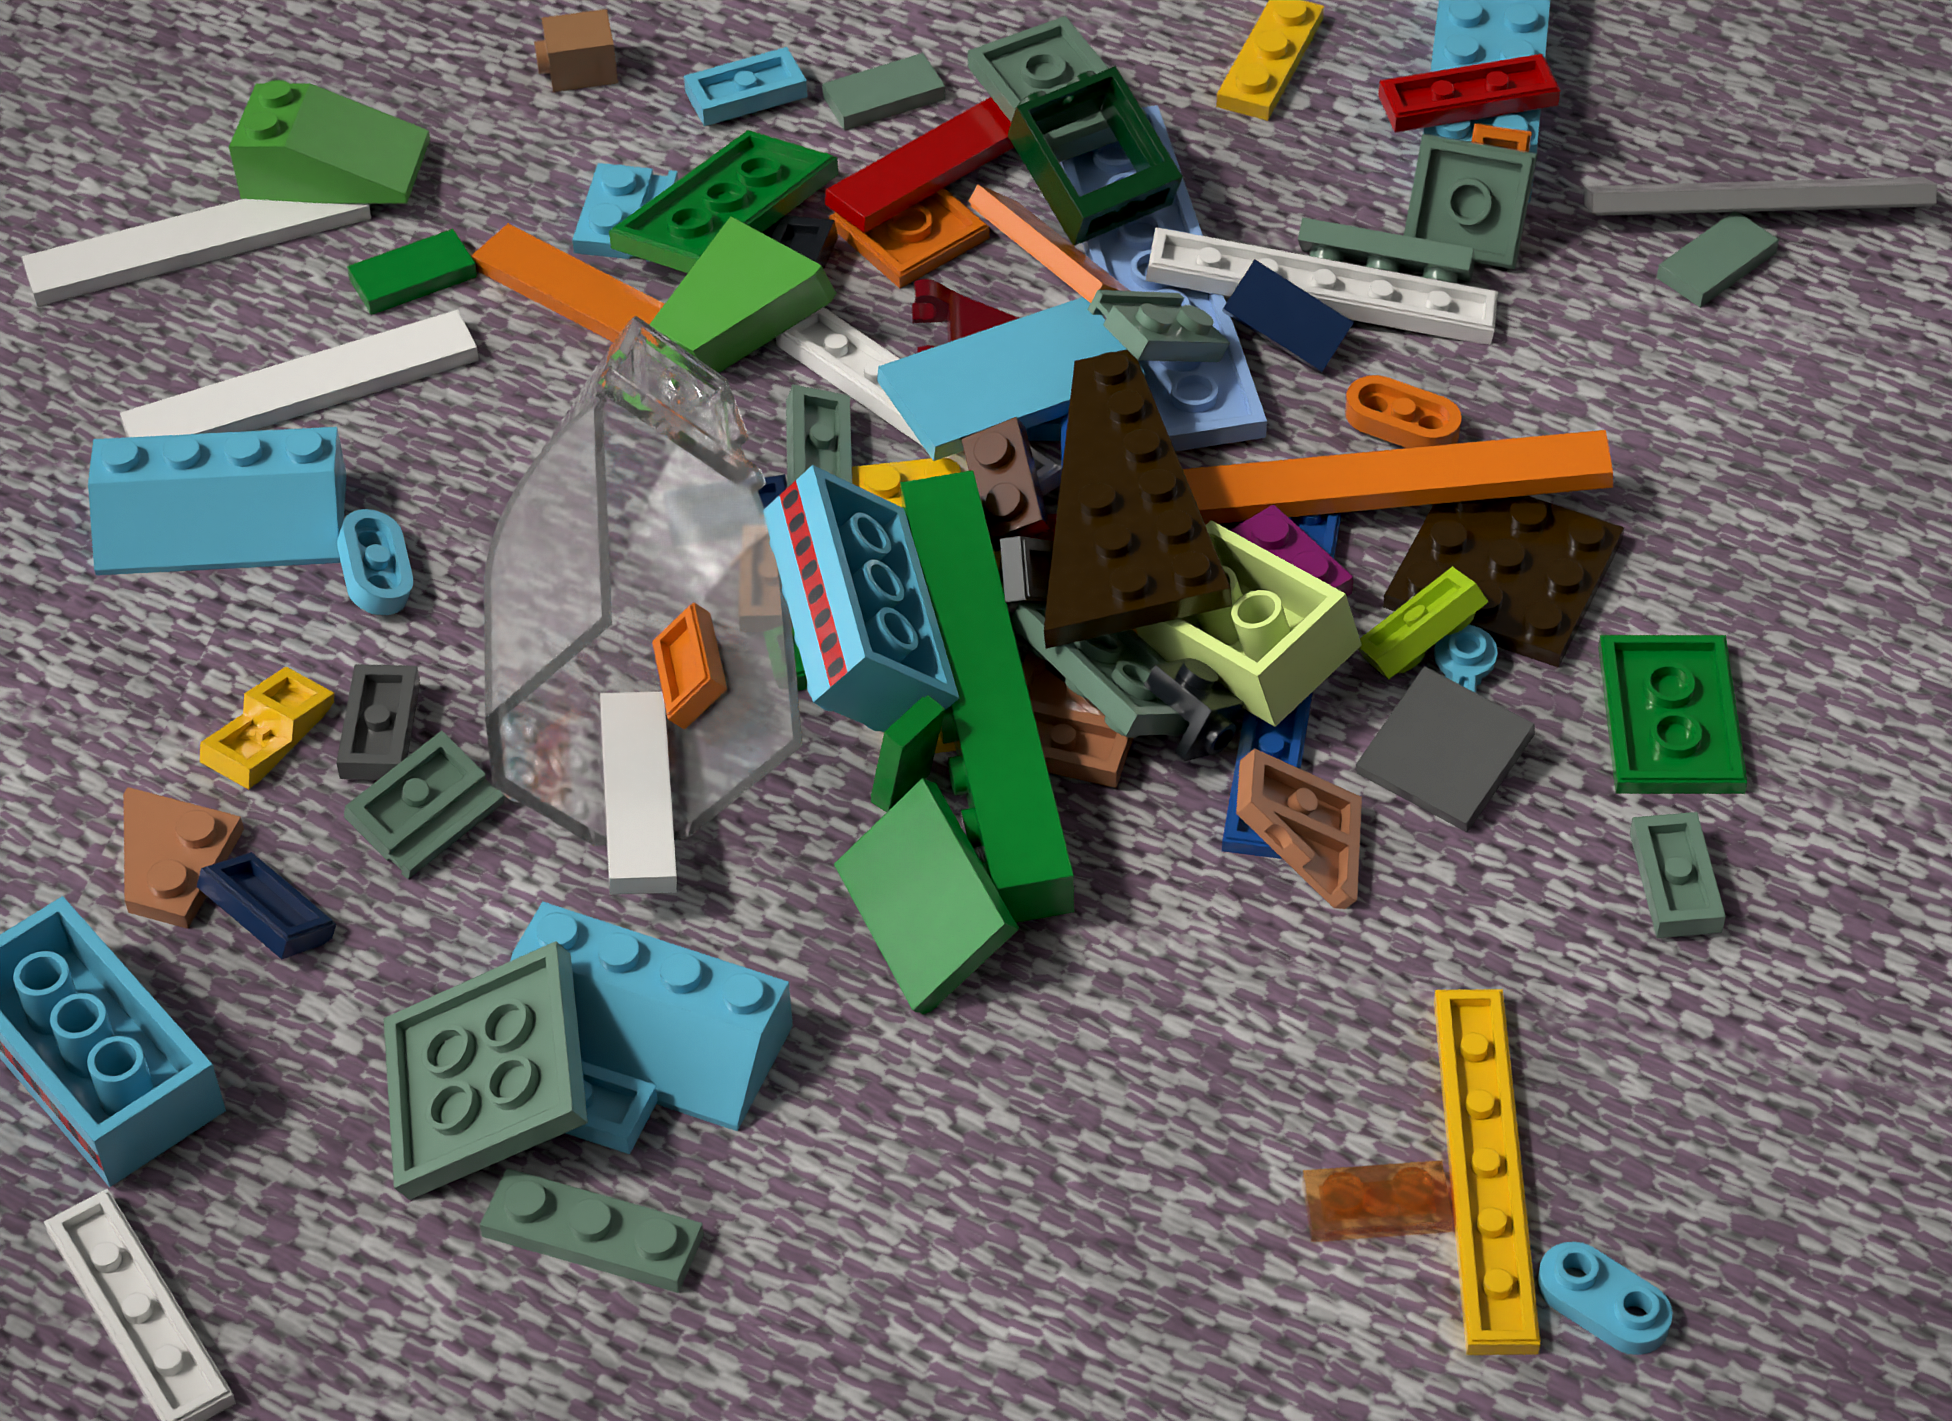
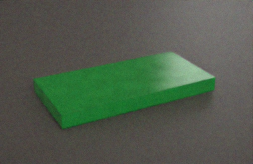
[609,130,839,273]

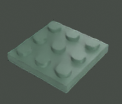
[384,941,588,1200]

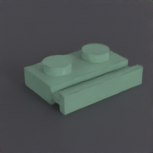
[1088,290,1230,362]
[344,730,506,879]

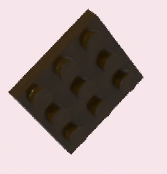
[1383,495,1625,668]

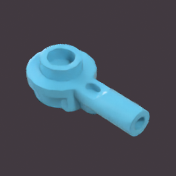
[1434,625,1498,693]

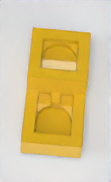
[199,666,335,790]

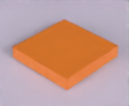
[830,188,990,289]

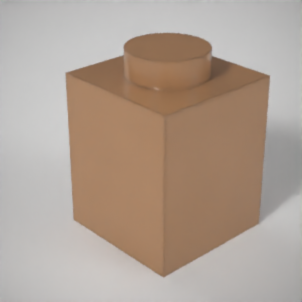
[534,9,618,92]

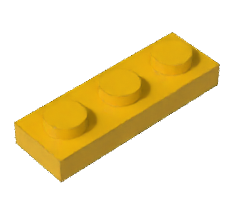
[1216,0,1324,121]

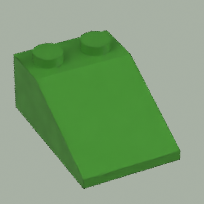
[229,80,430,203]

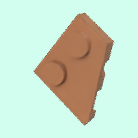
[1022,651,1134,788]
[1236,749,1362,909]
[123,787,244,929]

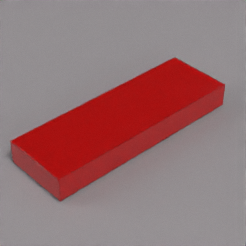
[1378,54,1561,133]

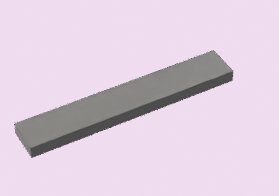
[1584,177,1937,216]

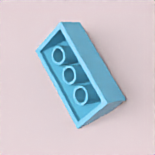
[88,427,347,575]
[510,901,793,1131]

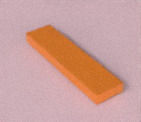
[968,184,1130,303]
[471,223,665,362]

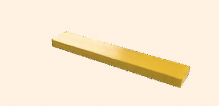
[1434,989,1541,1355]

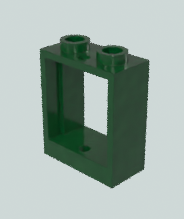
[1008,66,1183,246]

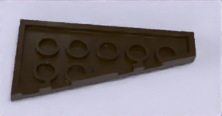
[1044,349,1232,649]

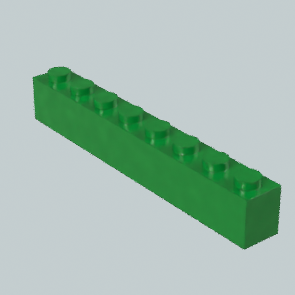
[900,470,1074,923]

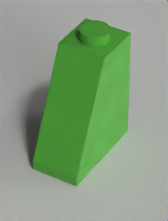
[649,217,837,376]

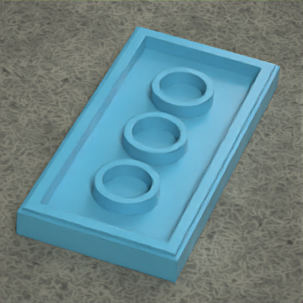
[877,297,1146,461]

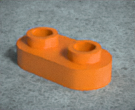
[1345,375,1462,448]

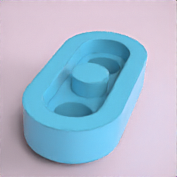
[337,509,413,615]
[1537,1242,1672,1355]

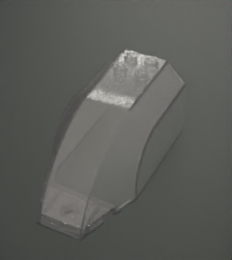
[484,316,803,846]

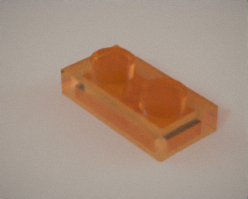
[1302,1160,1453,1242]

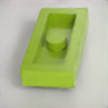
[1358,566,1488,680]

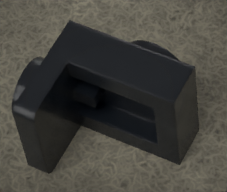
[1144,658,1244,761]

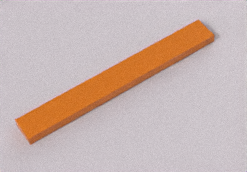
[1183,430,1613,525]

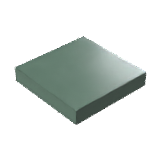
[1404,133,1538,269]

